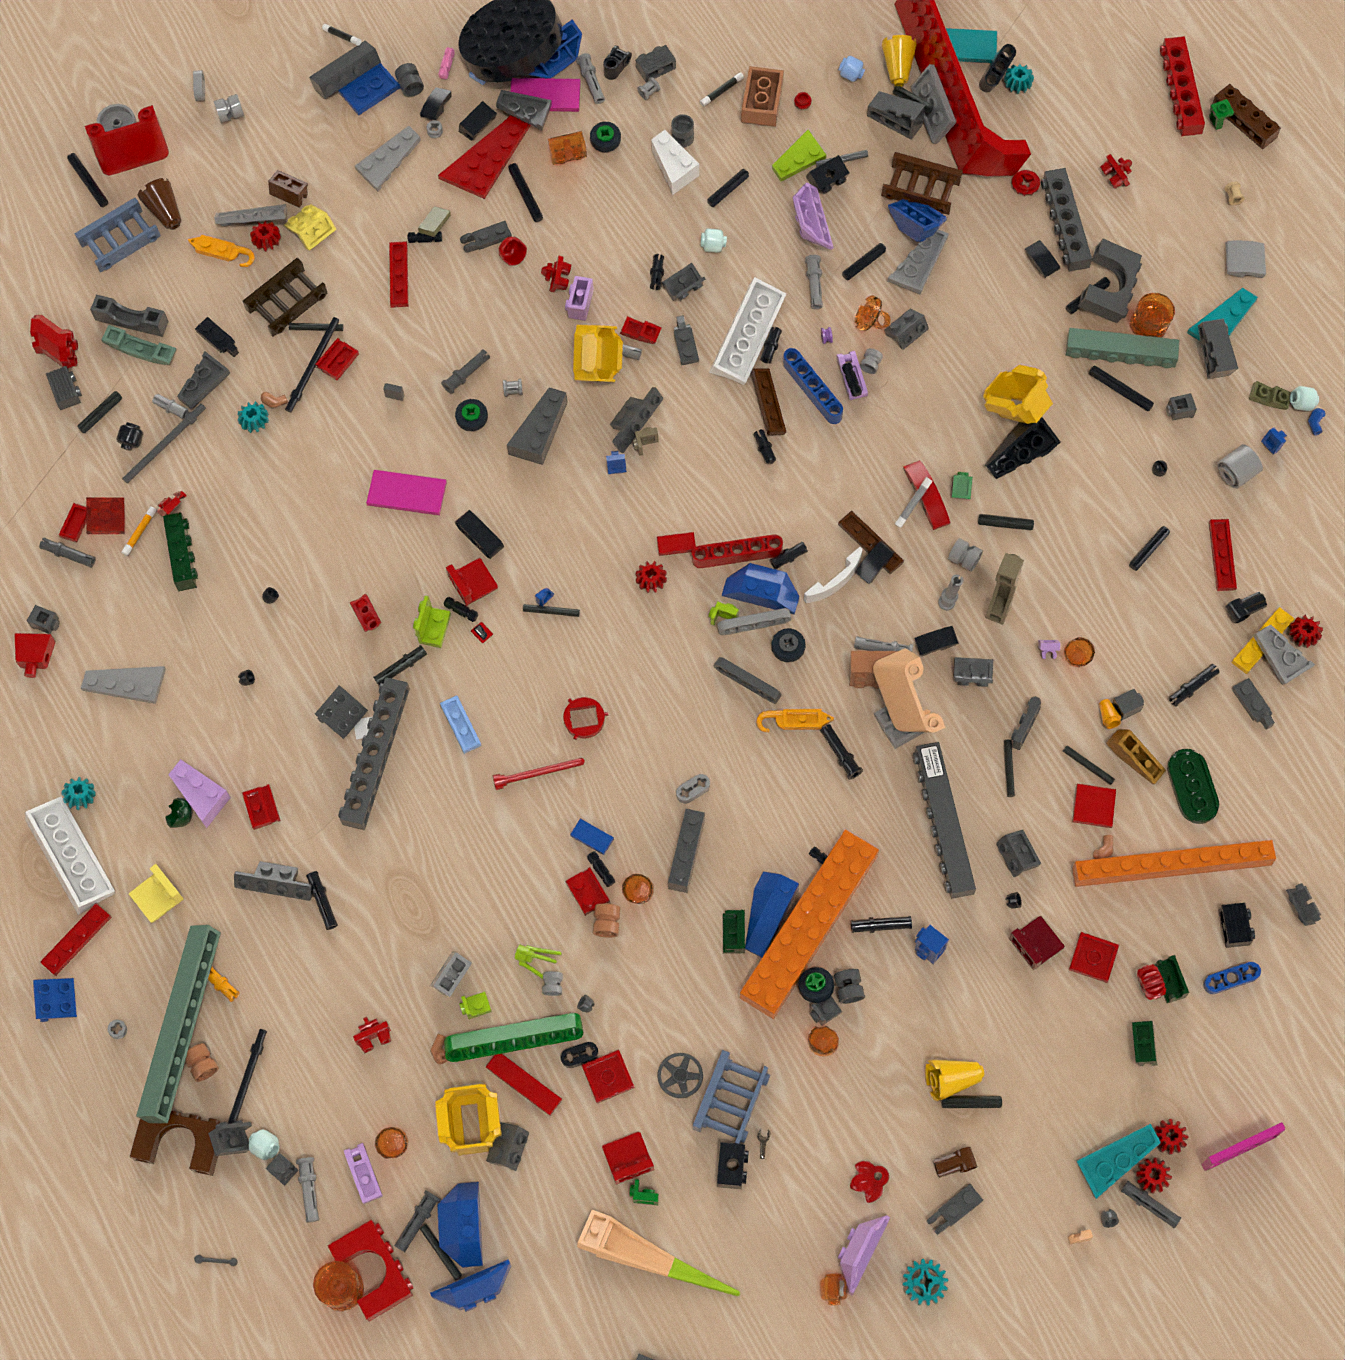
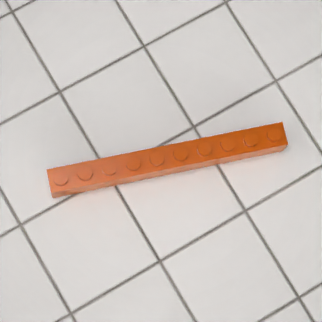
[1072,840,1276,887]

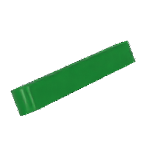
[444,1013,584,1062]

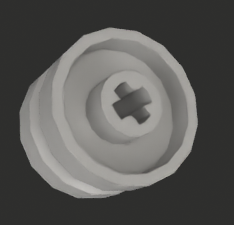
[97,104,137,132]

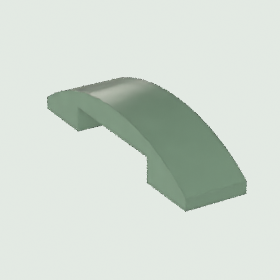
[101,325,177,365]

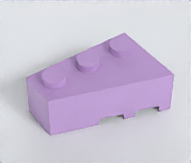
[168,759,231,828]

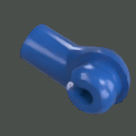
[1308,408,1326,435]

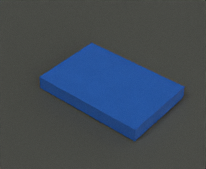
[338,63,400,116]

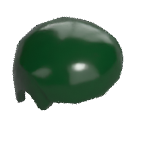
[165,798,192,828]

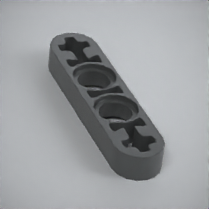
[713,657,782,704]

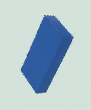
[570,818,614,855]

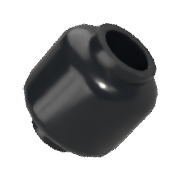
[116,422,143,451]

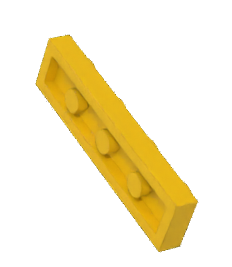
[1231,607,1295,674]

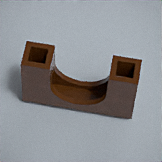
[130,1111,221,1176]

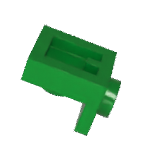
[1209,99,1234,130]
[952,472,973,499]
[629,1179,659,1206]

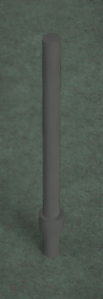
[122,403,206,484]

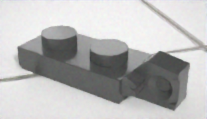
[674,315,699,366]
[1232,678,1275,730]

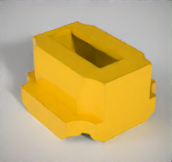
[573,325,623,382]
[983,364,1053,424]
[435,1084,502,1156]

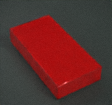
[59,503,92,543]
[657,532,696,556]

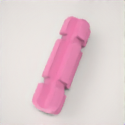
[438,47,455,79]

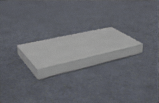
[911,64,956,144]

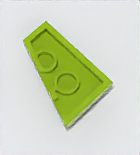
[772,130,826,182]

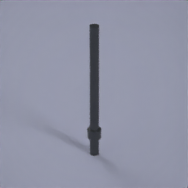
[285,317,340,413]
[228,1029,267,1124]

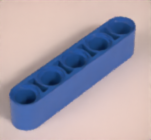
[783,348,843,424]

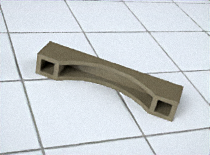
[985,553,1024,625]

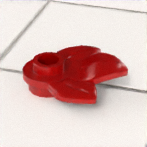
[850,1161,889,1203]

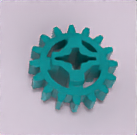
[902,1259,948,1306]

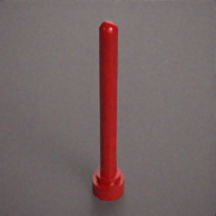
[492,758,585,790]

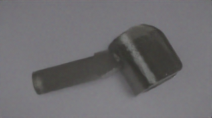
[757,1129,771,1159]

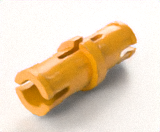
[208,966,240,1002]

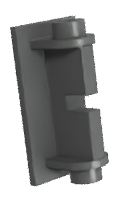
[1286,883,1321,926]

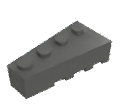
[507,387,568,465]

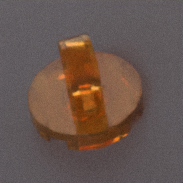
[855,295,891,331]

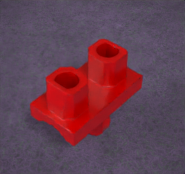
[1100,154,1132,188]
[541,255,572,292]
[350,594,382,632]
[353,1017,391,1053]

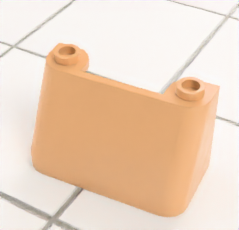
[873,648,945,733]

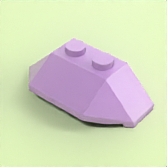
[793,183,834,250]
[838,1215,890,1296]

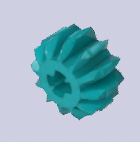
[1004,63,1034,94]
[237,401,269,433]
[61,777,96,810]

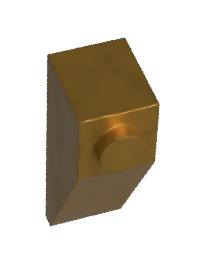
[1106,729,1166,784]

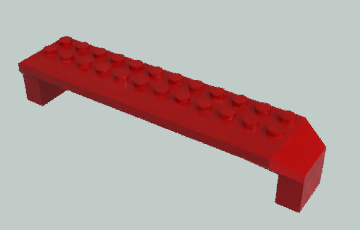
[894,0,1031,176]

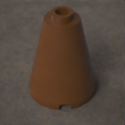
[137,178,181,230]

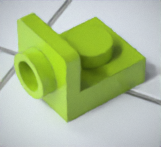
[459,992,492,1020]

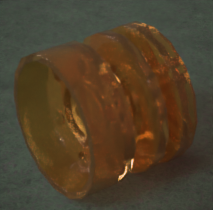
[1130,293,1175,338]
[313,1261,364,1312]

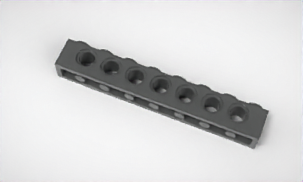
[338,677,410,830]

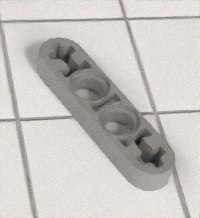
[717,608,791,635]

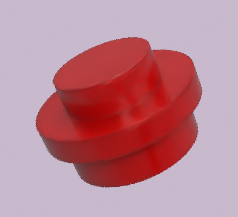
[794,92,812,109]

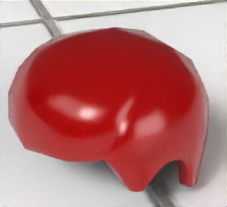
[498,236,527,266]

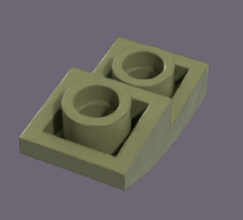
[1249,381,1291,410]

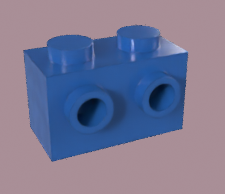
[915,925,949,964]

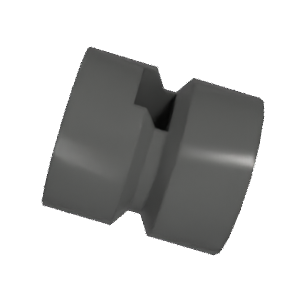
[395,63,424,97]
[671,114,694,148]
[834,969,865,1004]

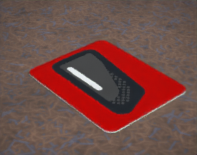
[471,622,493,643]

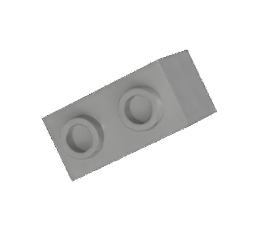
[430,952,472,997]

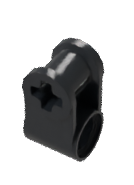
[603,45,632,80]

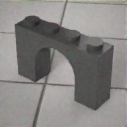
[1078,239,1142,323]

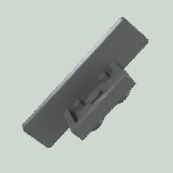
[610,387,663,453]
[234,861,312,901]

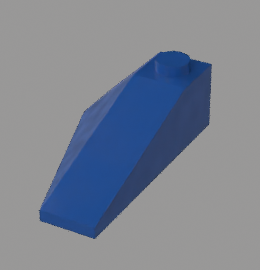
[745,871,799,958]

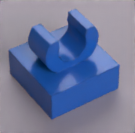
[1261,428,1287,454]
[606,451,627,474]

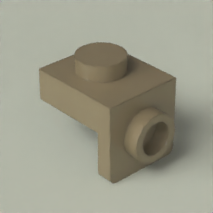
[632,427,659,456]

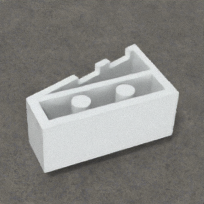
[651,130,699,195]

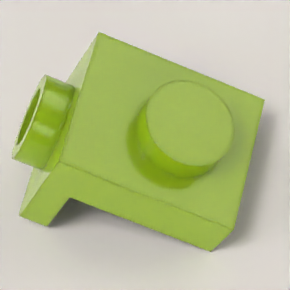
[708,601,739,625]

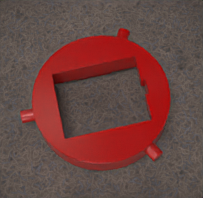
[563,697,609,740]

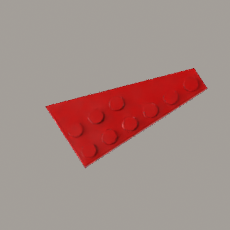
[438,115,531,199]

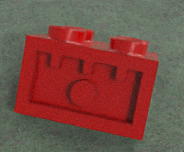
[445,558,498,606]
[602,1132,655,1185]

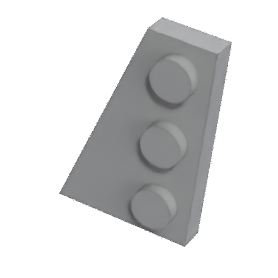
[1253,625,1315,685]

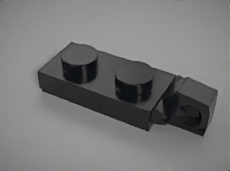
[195,317,239,357]

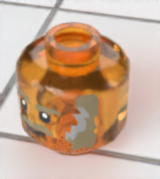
[820,1274,848,1306]

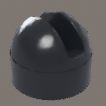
[1152,460,1168,477]
[262,587,279,604]
[238,670,255,686]
[1005,892,1022,909]

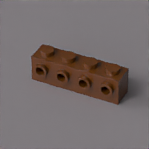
[1212,84,1281,150]

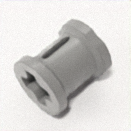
[637,77,660,100]
[503,379,523,396]

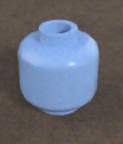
[838,56,865,82]

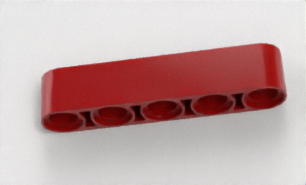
[692,534,783,568]

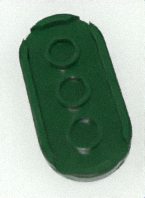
[1167,749,1220,824]

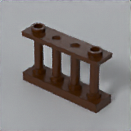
[881,152,963,215]

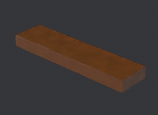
[751,368,787,435]
[838,510,904,574]

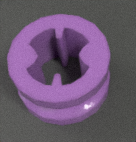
[821,327,833,344]

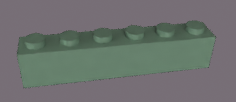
[1065,328,1180,368]

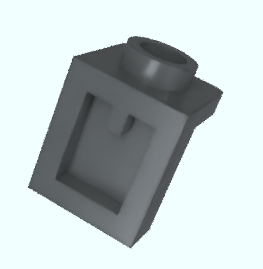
[810,996,842,1026]

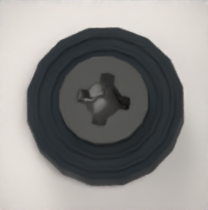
[771,628,806,662]

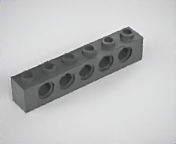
[1041,168,1092,272]

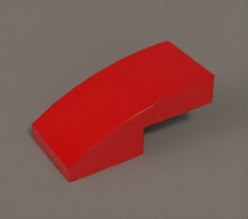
[620,316,662,344]

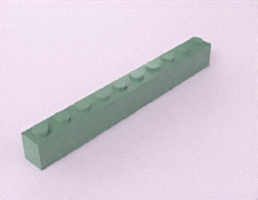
[136,925,221,1123]

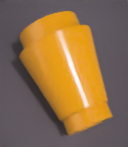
[1099,699,1121,729]

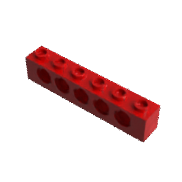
[1160,36,1205,137]

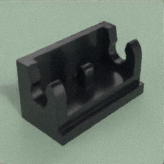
[458,101,497,141]

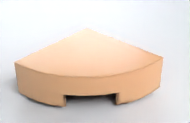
[1068,1229,1093,1244]

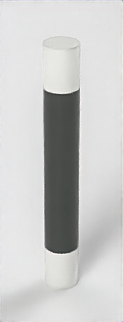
[322,24,361,46]
[700,72,744,107]

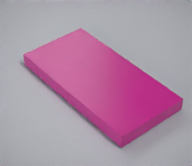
[510,78,581,112]
[366,470,447,516]
[1201,1122,1286,1171]

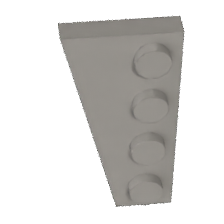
[355,126,421,192]
[214,204,287,226]
[887,230,949,294]
[81,666,166,704]

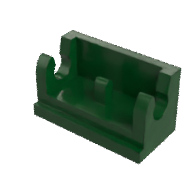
[723,910,745,954]
[1155,955,1190,1003]
[1132,1021,1158,1066]

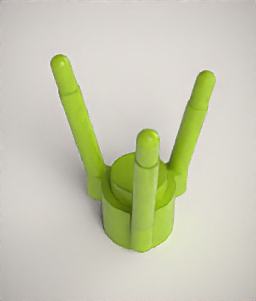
[514,944,562,979]

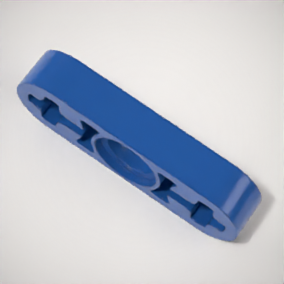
[1204,962,1261,994]

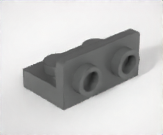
[996,830,1041,877]

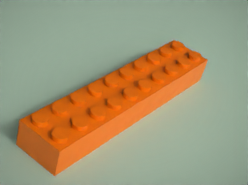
[740,829,879,1019]

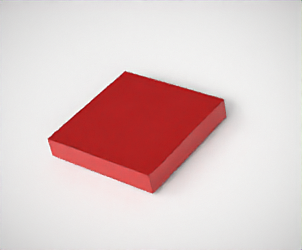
[1072,783,1116,828]
[1069,932,1119,983]
[582,1050,635,1104]

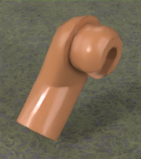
[261,392,288,408]
[1093,835,1113,859]
[430,1034,447,1064]

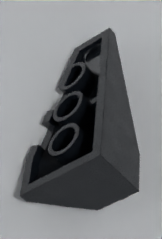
[985,417,1061,479]

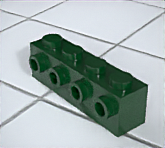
[163,512,198,592]

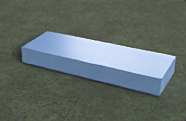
[440,695,482,754]

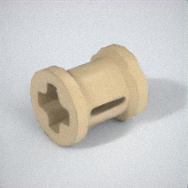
[1224,181,1245,206]

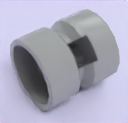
[214,94,244,123]
[948,538,983,572]

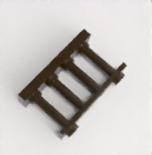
[243,257,328,337]

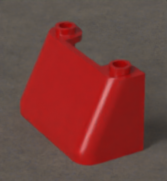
[85,105,169,176]

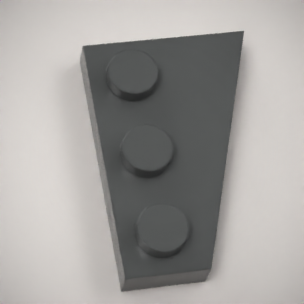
[177,351,230,409]

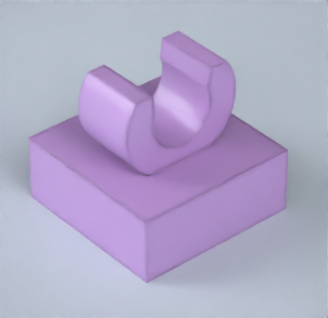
[1038,640,1060,659]

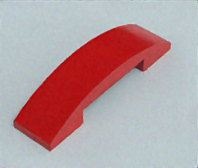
[903,460,951,530]

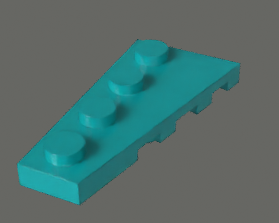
[1187,288,1258,342]
[1077,1124,1161,1199]

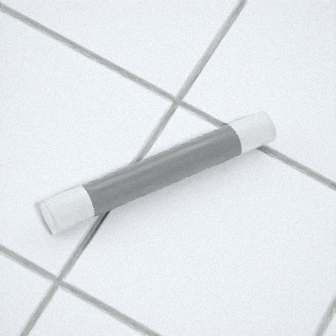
[895,477,932,528]

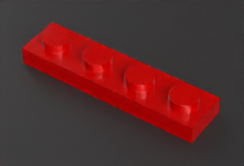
[40,903,112,976]

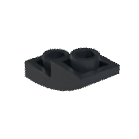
[420,87,452,120]
[1025,240,1061,278]
[855,541,895,584]
[914,626,959,657]

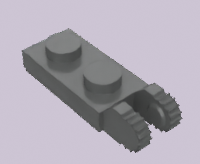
[460,221,512,253]
[1011,696,1041,750]
[927,1184,984,1235]

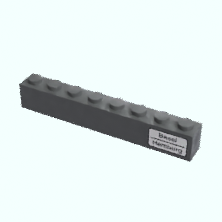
[913,742,976,899]

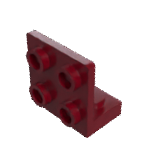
[1009,916,1065,970]

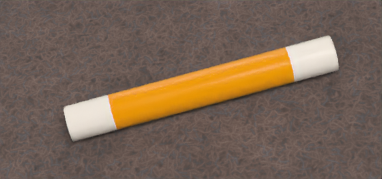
[121,506,157,556]

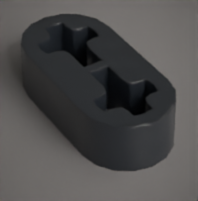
[561,1042,599,1068]

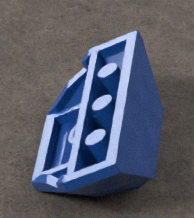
[528,19,582,78]
[888,199,947,242]
[722,563,800,615]
[437,1182,483,1268]
[430,1259,511,1312]

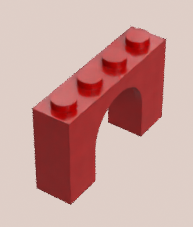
[327,1220,414,1322]

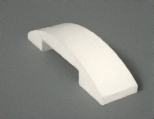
[804,547,863,603]

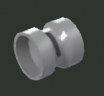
[860,348,883,374]
[542,971,563,996]

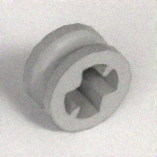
[426,120,443,138]
[107,1019,127,1039]

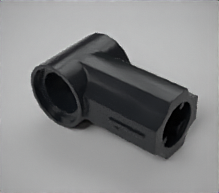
[1225,592,1267,623]

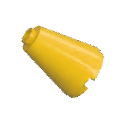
[882,35,916,87]
[925,1060,985,1101]

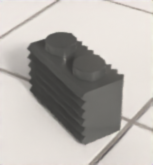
[635,45,676,83]
[46,366,82,410]

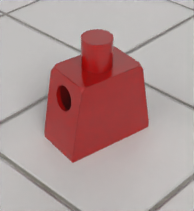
[15,633,56,678]

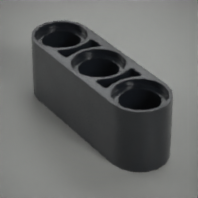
[979,44,1016,92]
[455,510,504,559]

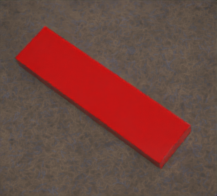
[389,241,409,308]
[1209,519,1237,591]
[486,1054,562,1116]

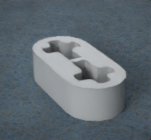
[193,70,205,101]
[676,774,710,804]

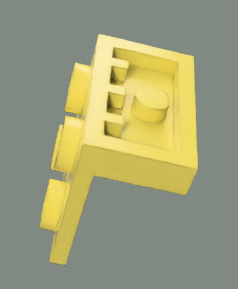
[284,204,337,251]
[129,864,184,923]

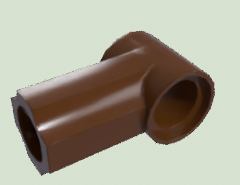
[933,1147,978,1178]

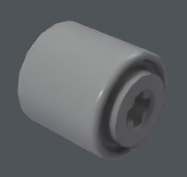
[1217,444,1263,489]

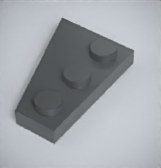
[496,90,552,131]

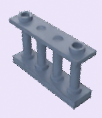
[74,198,161,273]
[693,1050,770,1144]

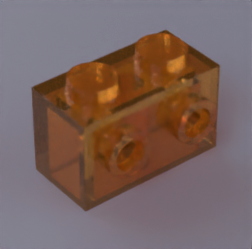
[548,131,587,165]

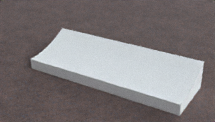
[709,277,786,385]
[25,796,115,915]

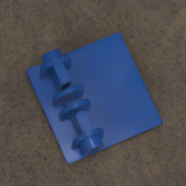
[33,978,77,1022]

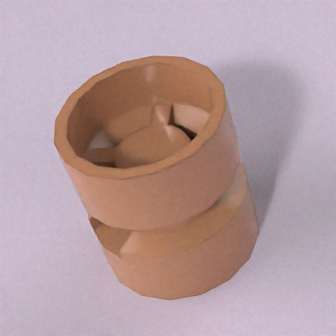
[593,904,621,938]
[185,1043,219,1082]

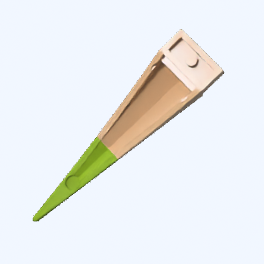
[577,1210,740,1296]

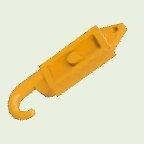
[188,234,255,267]
[756,709,834,732]

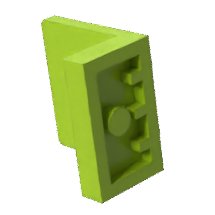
[413,595,451,648]

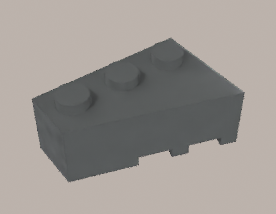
[867,91,925,140]
[1198,319,1239,379]

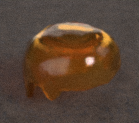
[1063,637,1095,668]
[622,874,654,904]
[808,1026,839,1057]
[375,1127,409,1159]

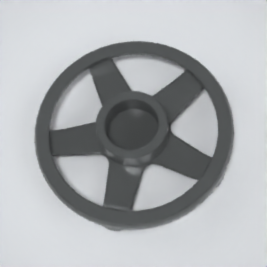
[658,1053,703,1098]

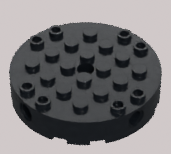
[458,0,563,83]

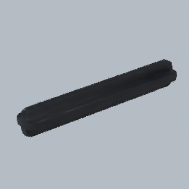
[67,153,109,207]
[508,163,543,222]
[1089,365,1154,411]

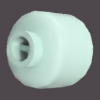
[700,228,727,253]
[1290,386,1319,411]
[249,1129,279,1160]

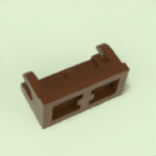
[268,170,308,208]

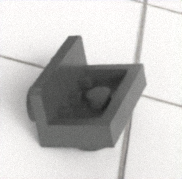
[661,263,706,301]
[884,309,929,350]
[953,657,994,687]
[208,1120,252,1156]
[486,1122,529,1171]

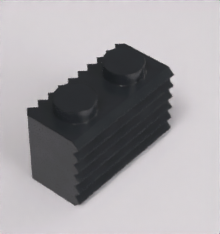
[1219,902,1255,948]

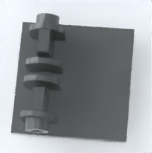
[315,685,368,739]

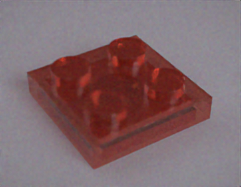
[86,497,125,534]

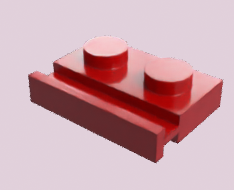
[315,338,359,380]
[156,490,187,516]
[242,784,281,830]
[565,867,610,916]

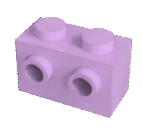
[565,276,594,321]

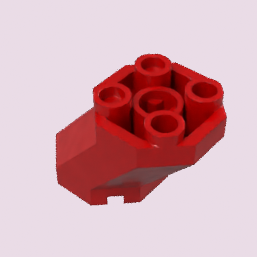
[30,314,78,368]

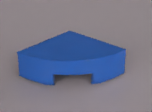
[535,588,554,606]

